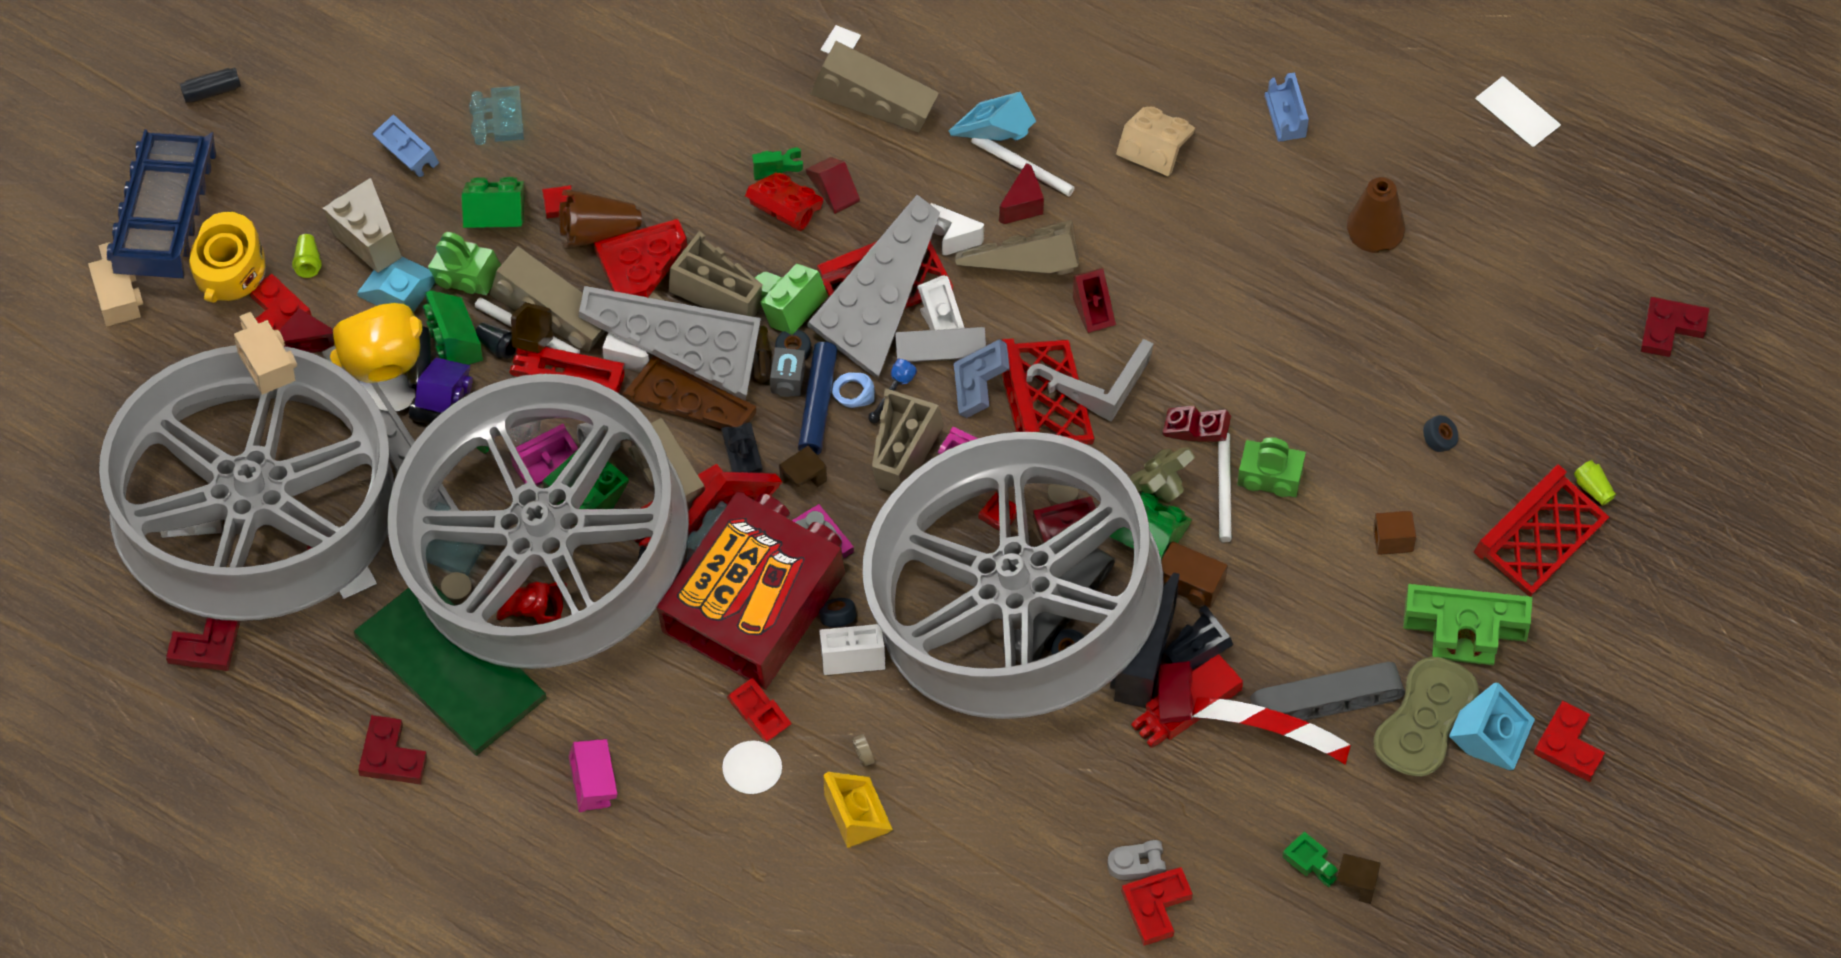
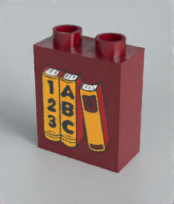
[656,491,845,690]

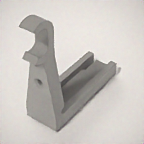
[1026,339,1154,422]

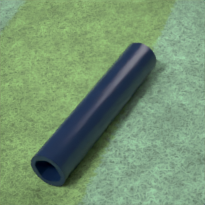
[798,342,837,455]

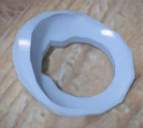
[832,373,875,408]

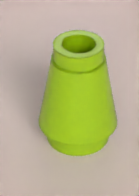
[292,234,322,278]
[1573,460,1616,506]

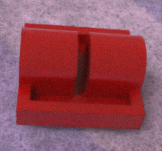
[745,173,824,231]

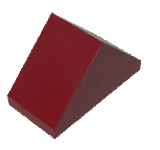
[806,157,860,214]
[999,163,1044,224]
[1073,268,1116,333]
[279,308,335,353]

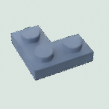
[954,340,1009,418]

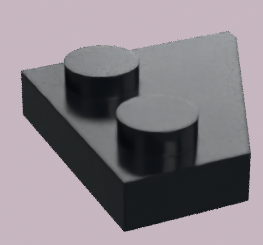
[1164,605,1234,670]

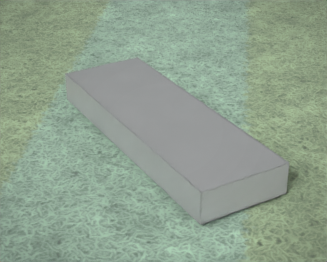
[895,327,986,362]

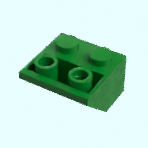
[462,177,524,228]
[423,290,483,365]
[543,450,629,525]
[1109,492,1192,560]

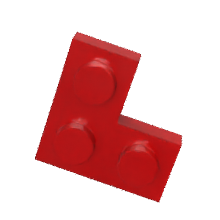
[250,274,311,330]
[1534,700,1605,782]
[1121,867,1193,946]

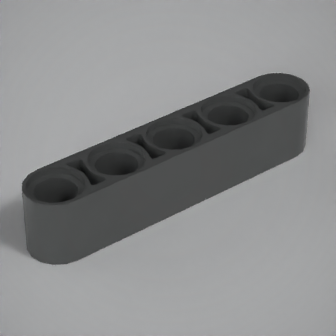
[1003,548,1115,664]
[1250,662,1405,721]

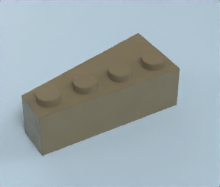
[810,41,939,133]
[490,246,606,352]

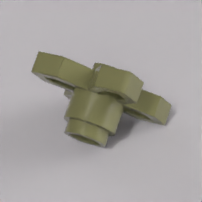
[1129,447,1195,503]

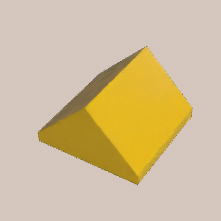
[823,772,893,848]

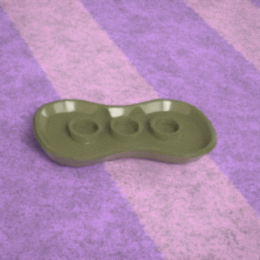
[1373,657,1479,777]

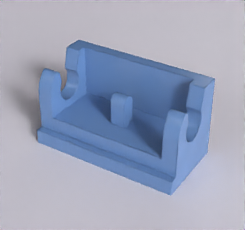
[1265,72,1309,142]
[373,114,439,177]

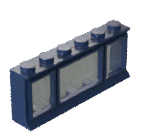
[107,129,216,279]

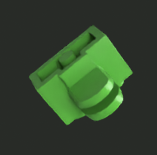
[428,232,501,295]
[755,263,828,335]
[1237,437,1306,498]

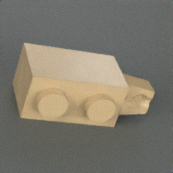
[88,242,143,327]
[234,312,297,395]

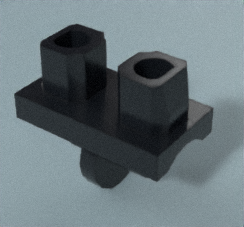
[721,422,763,473]

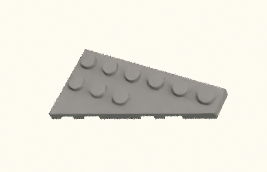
[808,195,940,380]
[579,286,761,401]

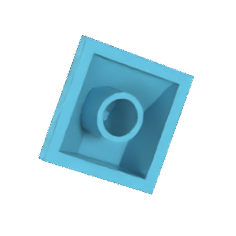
[949,92,1036,141]
[357,257,435,312]
[1449,683,1535,770]

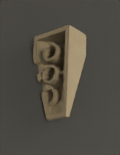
[955,220,1079,275]

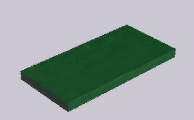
[354,583,547,756]

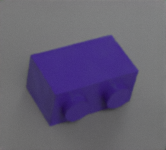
[415,358,473,413]

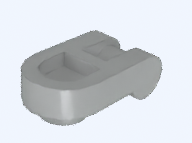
[1107,840,1166,880]

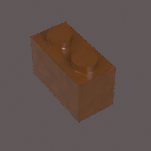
[1161,541,1228,608]

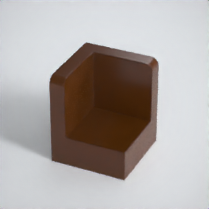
[1373,511,1416,555]

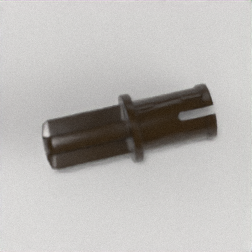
[752,325,772,384]

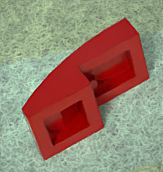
[727,678,792,743]

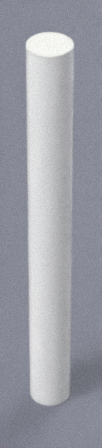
[971,138,1075,197]
[475,297,580,354]
[1218,433,1231,542]

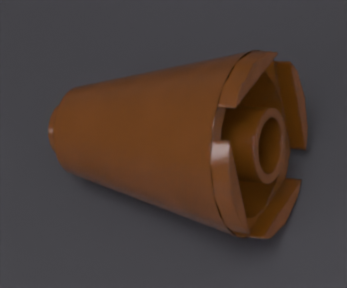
[1347,177,1405,253]
[559,190,642,249]

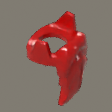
[496,581,567,624]

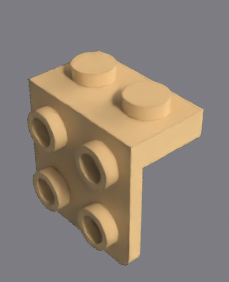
[1116,107,1195,176]

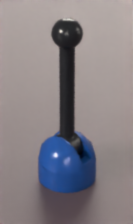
[868,358,917,423]

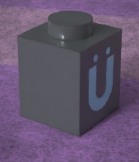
[770,347,805,397]

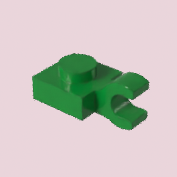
[752,147,803,180]
[1283,831,1338,887]

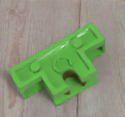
[1403,584,1532,665]

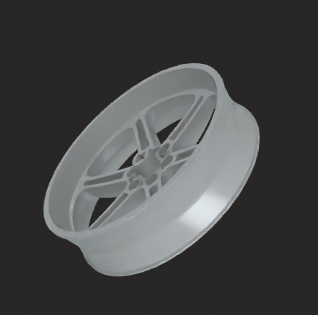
[99,345,394,621]
[388,374,689,669]
[863,432,1163,719]

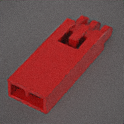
[509,347,625,394]
[1131,654,1243,748]

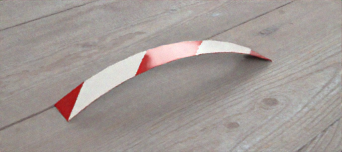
[1192,697,1351,765]

